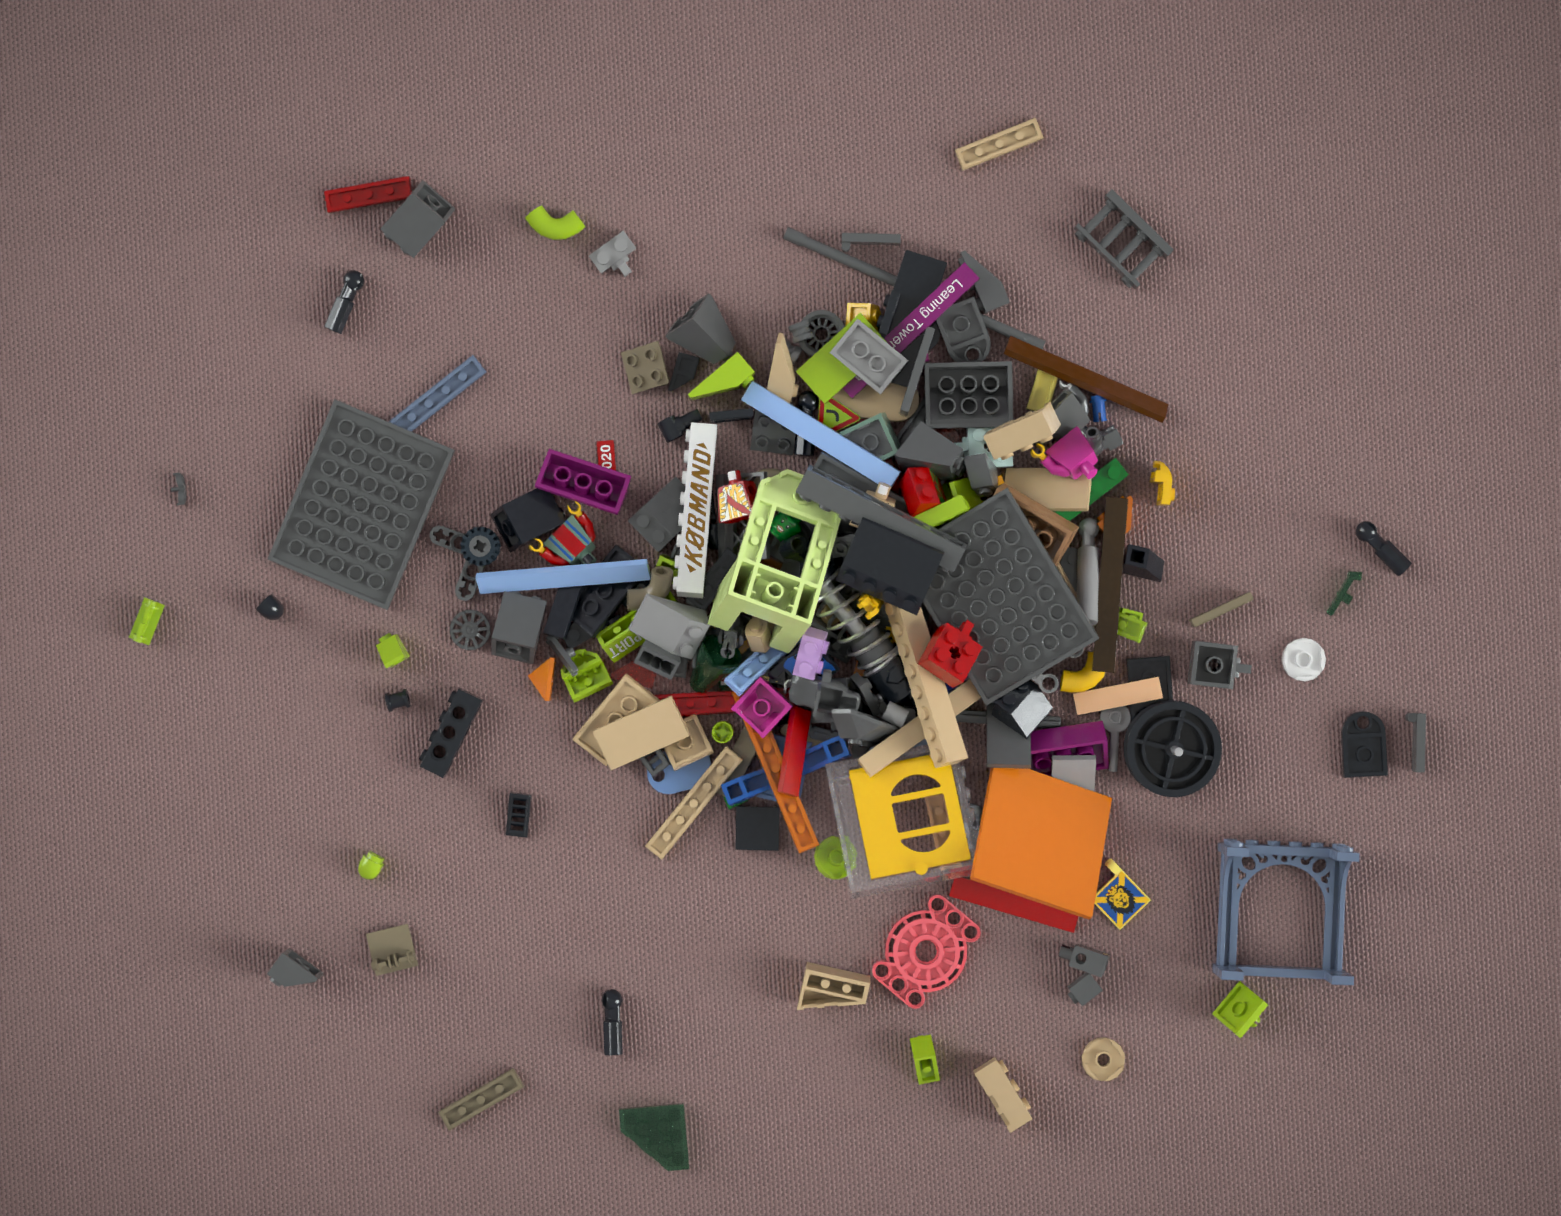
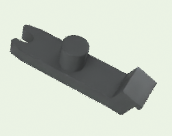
[546,635,578,677]

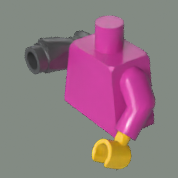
[1030,426,1104,480]

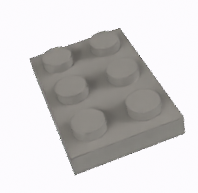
[830,319,908,395]

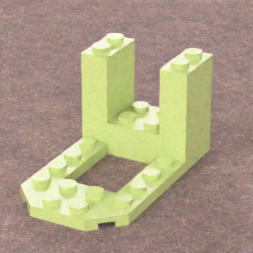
[707,469,841,654]

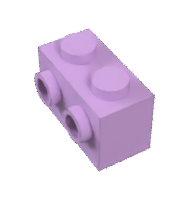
[793,627,829,681]

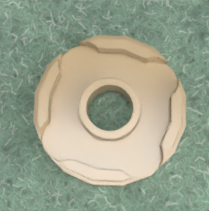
[1081,1037,1125,1081]

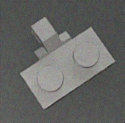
[589,230,636,277]

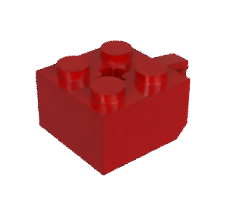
[917,620,983,688]

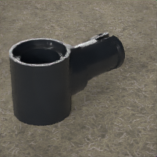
[657,409,702,443]

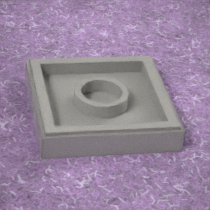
[1051,755,1096,791]

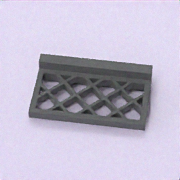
[716,471,770,560]

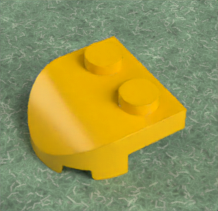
[1150,461,1175,506]

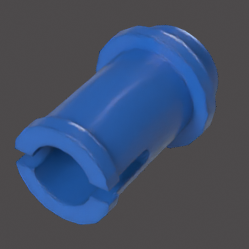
[1089,395,1107,422]

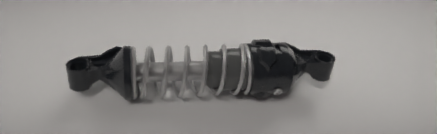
[779,535,918,717]

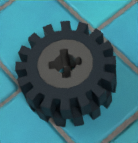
[460,527,501,566]

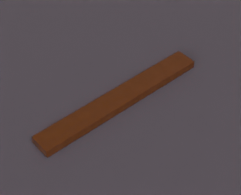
[1004,336,1169,423]

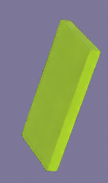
[796,313,887,404]

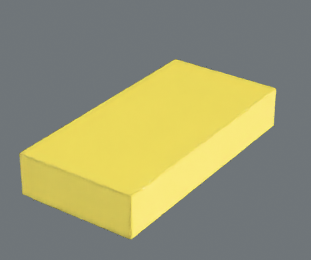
[1026,369,1058,411]

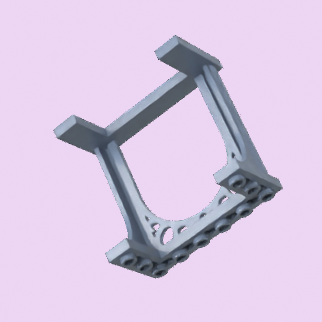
[1212,839,1360,985]

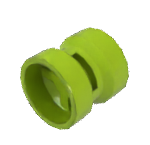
[712,721,734,743]

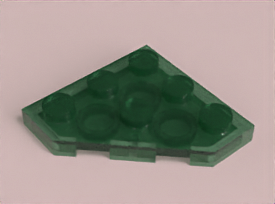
[619,1103,690,1171]

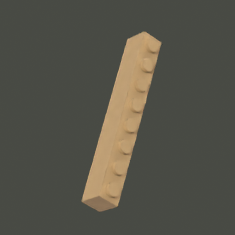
[884,602,968,768]

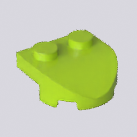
[561,649,613,703]

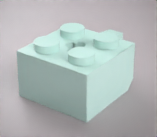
[955,427,1013,468]

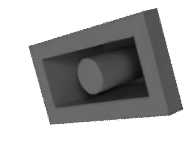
[964,453,998,497]

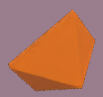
[528,657,556,701]

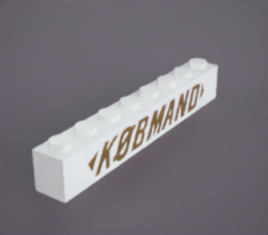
[673,422,717,598]

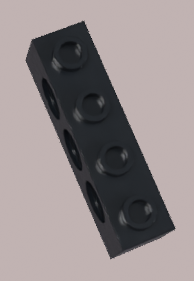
[419,688,484,778]

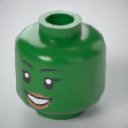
[770,512,802,542]

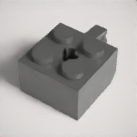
[1187,641,1252,689]

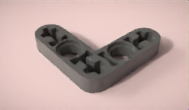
[429,526,486,601]

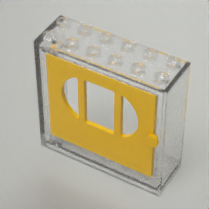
[825,744,979,899]

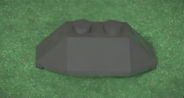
[831,709,901,748]

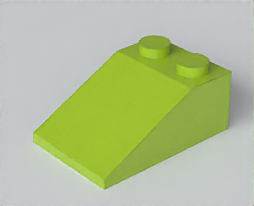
[688,352,755,400]

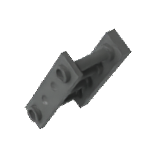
[1074,189,1174,289]

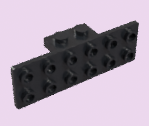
[876,250,947,387]

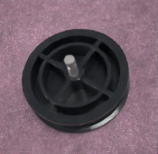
[1123,700,1222,797]

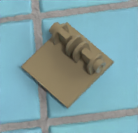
[621,341,670,394]
[366,924,418,976]

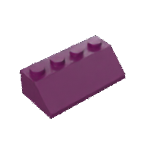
[535,449,631,515]
[1030,721,1109,776]

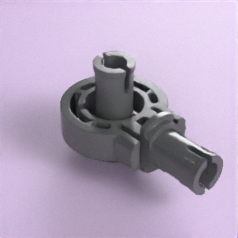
[715,613,751,658]

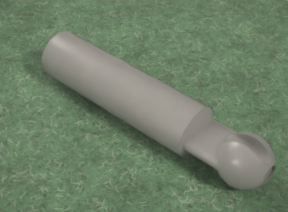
[1077,518,1100,625]

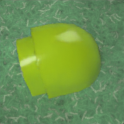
[358,850,385,880]

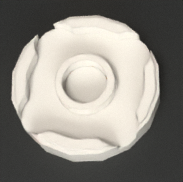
[1281,638,1326,681]

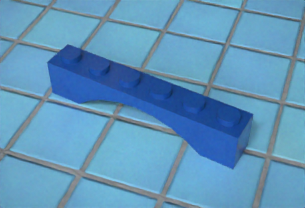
[721,735,852,806]

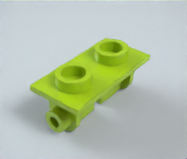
[129,597,165,645]

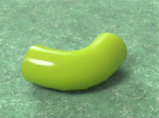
[525,205,586,240]

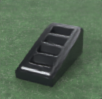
[506,792,532,838]

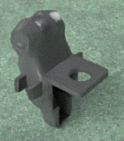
[789,669,861,721]

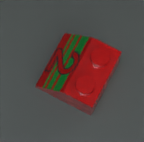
[899,467,947,517]

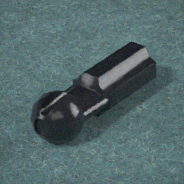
[324,270,364,334]
[794,391,819,456]
[1356,521,1412,576]
[601,989,623,1056]

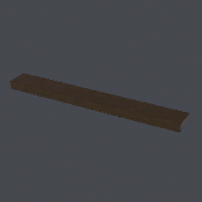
[1092,497,1128,673]

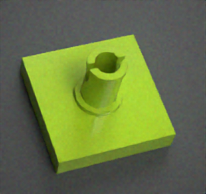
[1212,981,1268,1038]

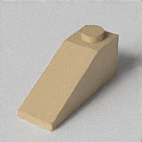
[767,333,799,403]

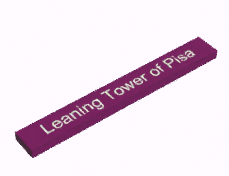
[843,262,980,399]

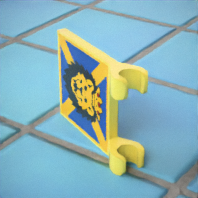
[1095,858,1151,930]

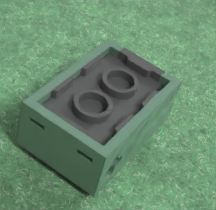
[829,412,901,463]

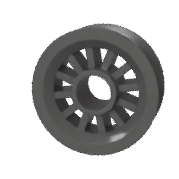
[799,310,844,357]

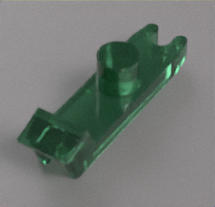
[1326,571,1362,616]

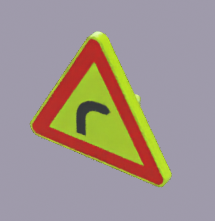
[818,397,860,432]

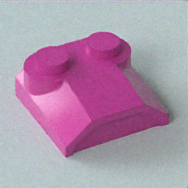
[731,677,793,738]

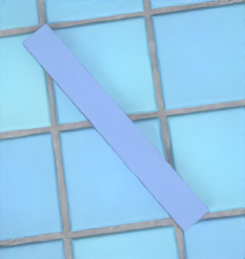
[741,381,901,490]
[475,559,651,594]

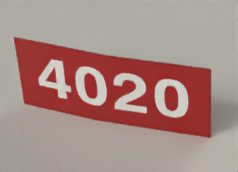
[596,440,616,471]

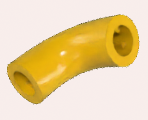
[1060,652,1105,693]

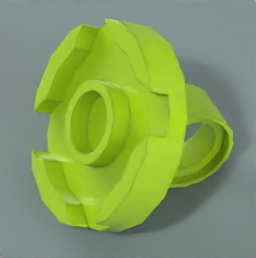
[814,836,857,880]

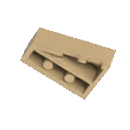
[983,402,1061,460]
[797,962,870,1010]
[973,1057,1032,1133]

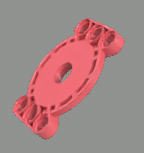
[872,894,981,1009]

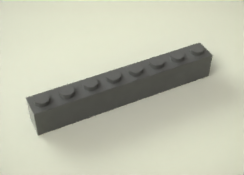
[796,465,967,572]

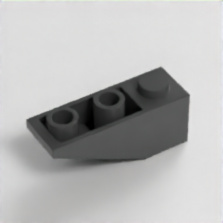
[958,250,1010,314]

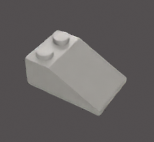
[629,593,710,659]

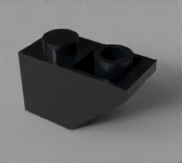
[1122,544,1165,582]

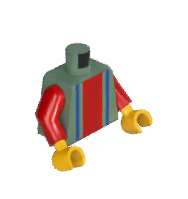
[529,501,597,566]

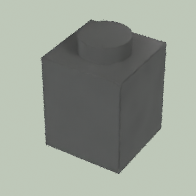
[1067,972,1103,1006]

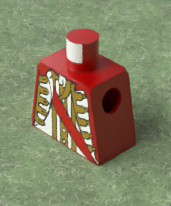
[718,470,757,524]

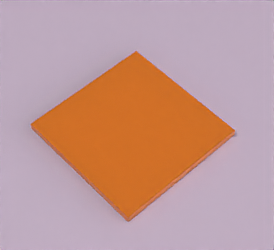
[970,768,1112,920]

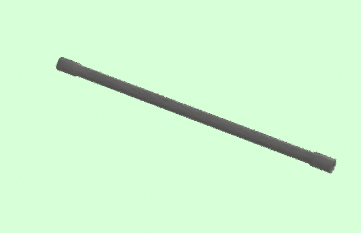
[783,227,1046,349]

